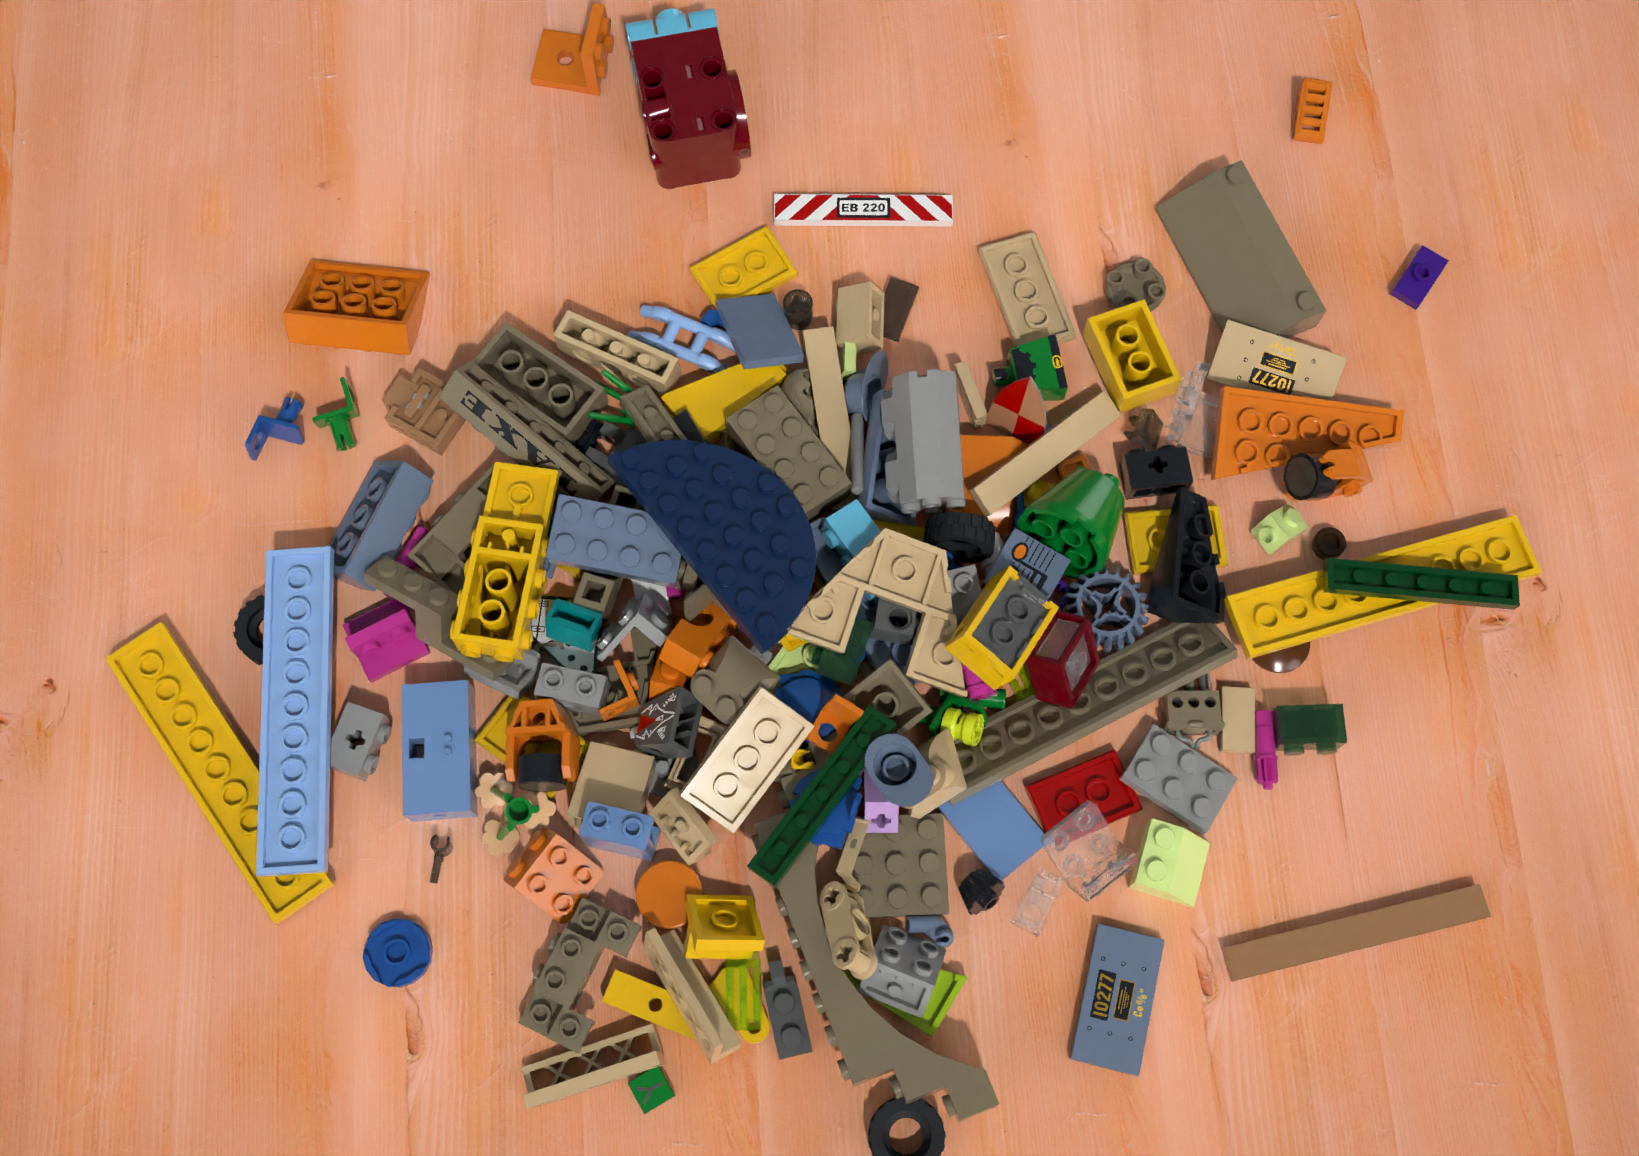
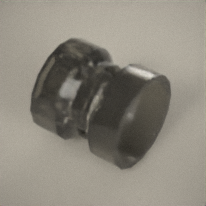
[783,289,813,330]

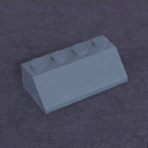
[328,460,434,591]

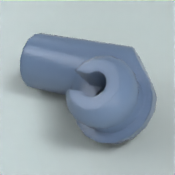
[906,915,954,948]

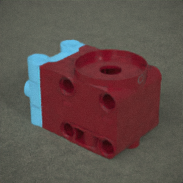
[625,8,751,189]

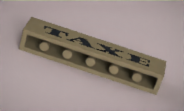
[439,360,616,502]

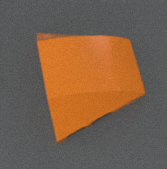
[944,435,1029,538]

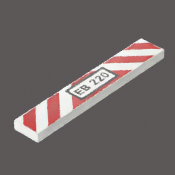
[774,194,953,227]

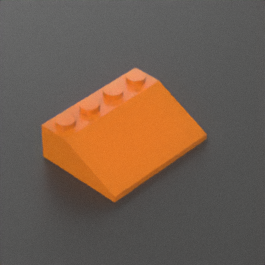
[283,260,430,355]

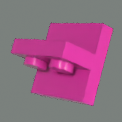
[343,599,430,683]

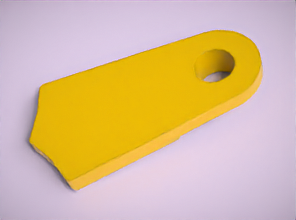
[709,965,770,1044]

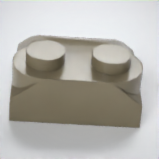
[691,636,780,725]
[842,658,933,736]

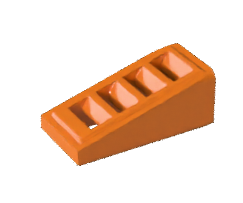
[1293,78,1332,144]

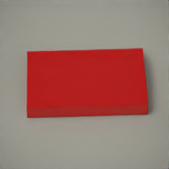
[1025,749,1143,848]

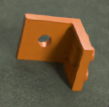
[530,3,614,96]

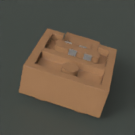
[382,368,466,456]

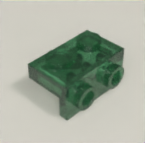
[810,617,874,686]

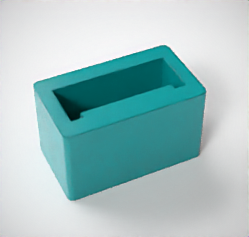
[545,599,603,652]

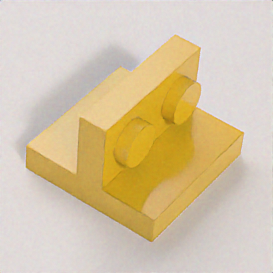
[683,894,765,959]

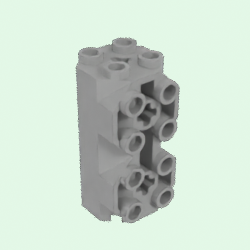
[881,369,965,515]

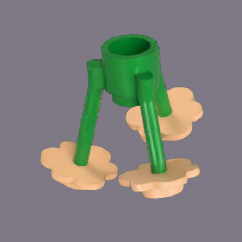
[474,772,556,856]

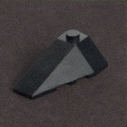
[1148,487,1226,624]

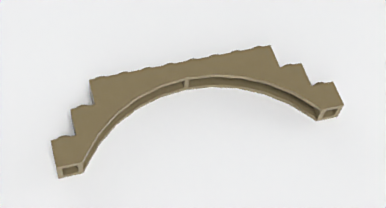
[751,730,999,1123]

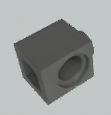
[869,598,921,646]

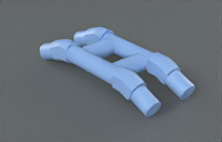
[628,305,736,374]

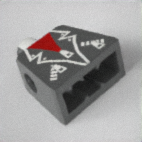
[630,686,703,759]

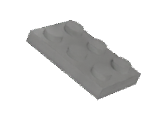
[1119,724,1238,834]

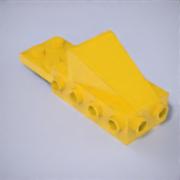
[450,462,560,662]

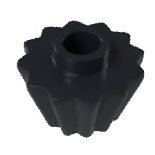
[958,869,1005,915]

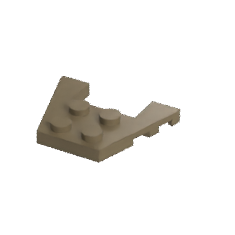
[534,628,658,736]

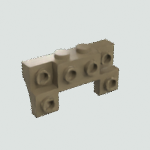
[407,463,495,595]
[518,898,642,1053]

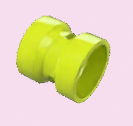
[941,707,984,746]

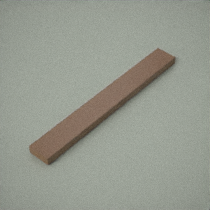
[1221,884,1491,982]

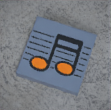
[982,528,1071,601]

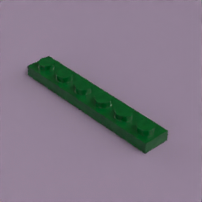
[1323,558,1520,610]
[747,705,897,889]

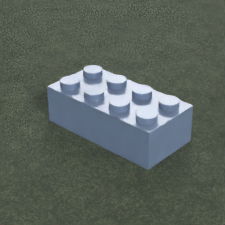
[546,494,682,588]

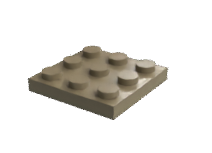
[845,813,949,919]

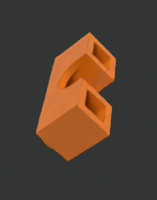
[658,602,737,678]

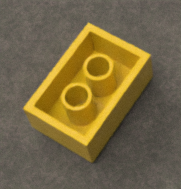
[1082,299,1182,413]

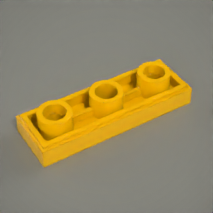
[601,969,696,1041]

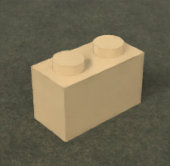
[834,281,885,355]

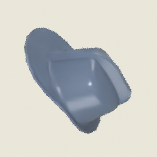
[844,350,888,423]
[865,734,933,807]

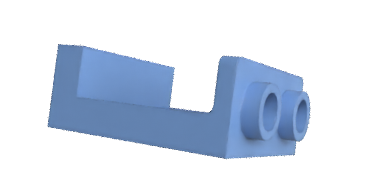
[579,802,661,862]

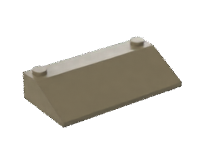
[1155,160,1326,338]

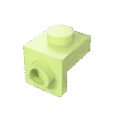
[1251,503,1309,555]

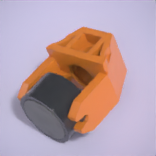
[1281,441,1373,502]
[505,699,580,792]

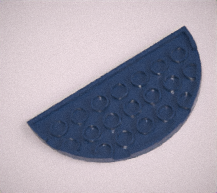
[608,440,816,655]

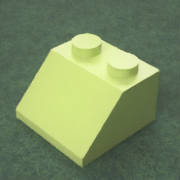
[1128,818,1210,908]

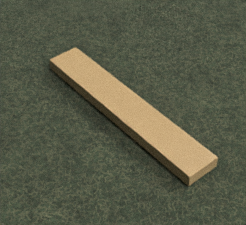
[803,326,858,513]
[969,390,1121,517]

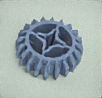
[1062,566,1150,652]

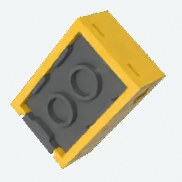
[944,565,1059,690]

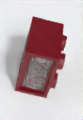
[1025,611,1100,709]

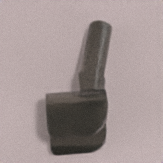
[429,834,453,884]

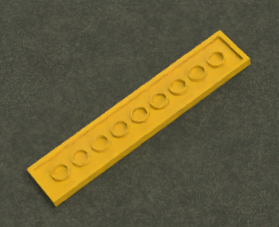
[1224,515,1542,660]
[104,622,335,925]

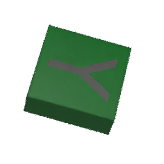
[628,1067,675,1114]

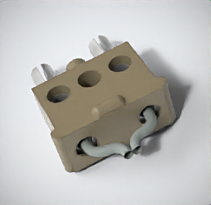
[1162,673,1225,748]

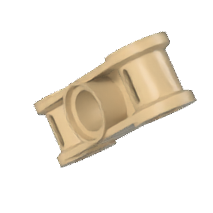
[819,881,878,980]

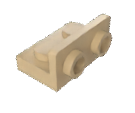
[649,787,718,866]

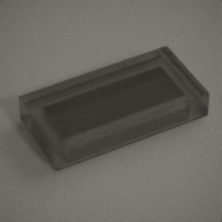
[883,277,919,343]

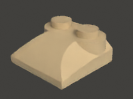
[903,729,967,819]

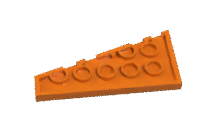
[1211,386,1404,480]

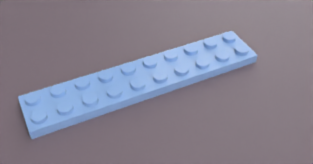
[256,546,334,877]

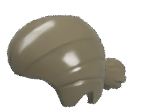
[781,368,819,437]

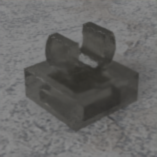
[1124,408,1163,451]

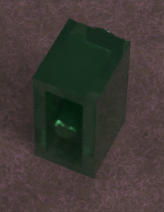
[1272,704,1347,756]

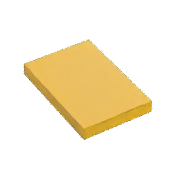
[689,225,798,311]
[1123,504,1228,576]
[474,695,590,800]

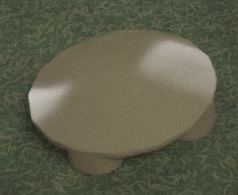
[1105,259,1166,312]

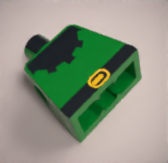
[992,334,1068,401]

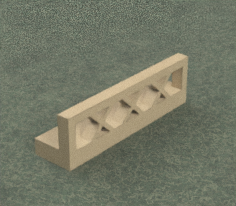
[643,928,742,1064]
[521,1023,666,1109]

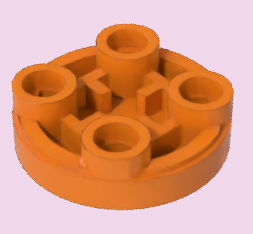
[636,860,704,929]

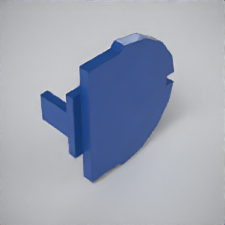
[775,670,843,744]
[789,769,863,850]

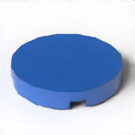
[363,919,433,988]

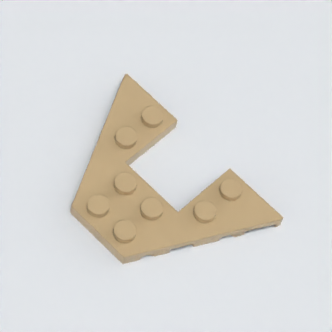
[787,528,968,697]

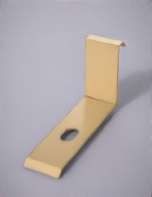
[836,818,869,892]

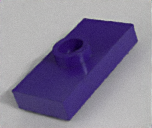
[1390,245,1449,310]

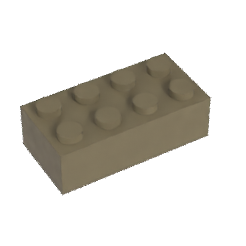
[473,322,609,446]
[726,385,852,523]

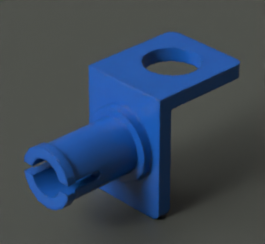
[245,397,305,461]

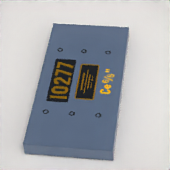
[1070,923,1165,1076]

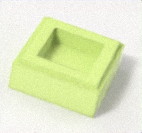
[838,342,856,383]

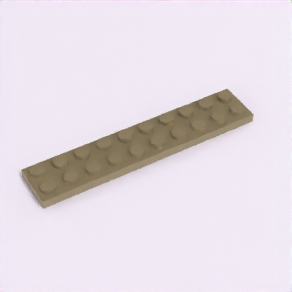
[948,623,1238,806]

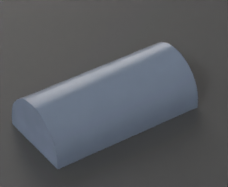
[857,389,916,527]

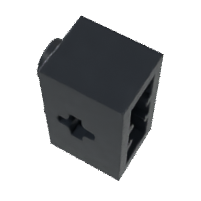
[1119,445,1193,500]

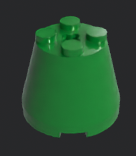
[1017,466,1125,579]

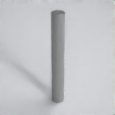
[851,413,864,495]

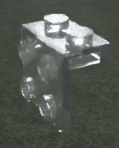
[1041,801,1139,903]

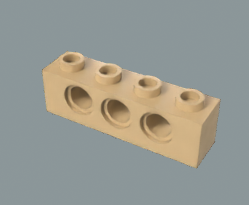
[553,310,681,396]

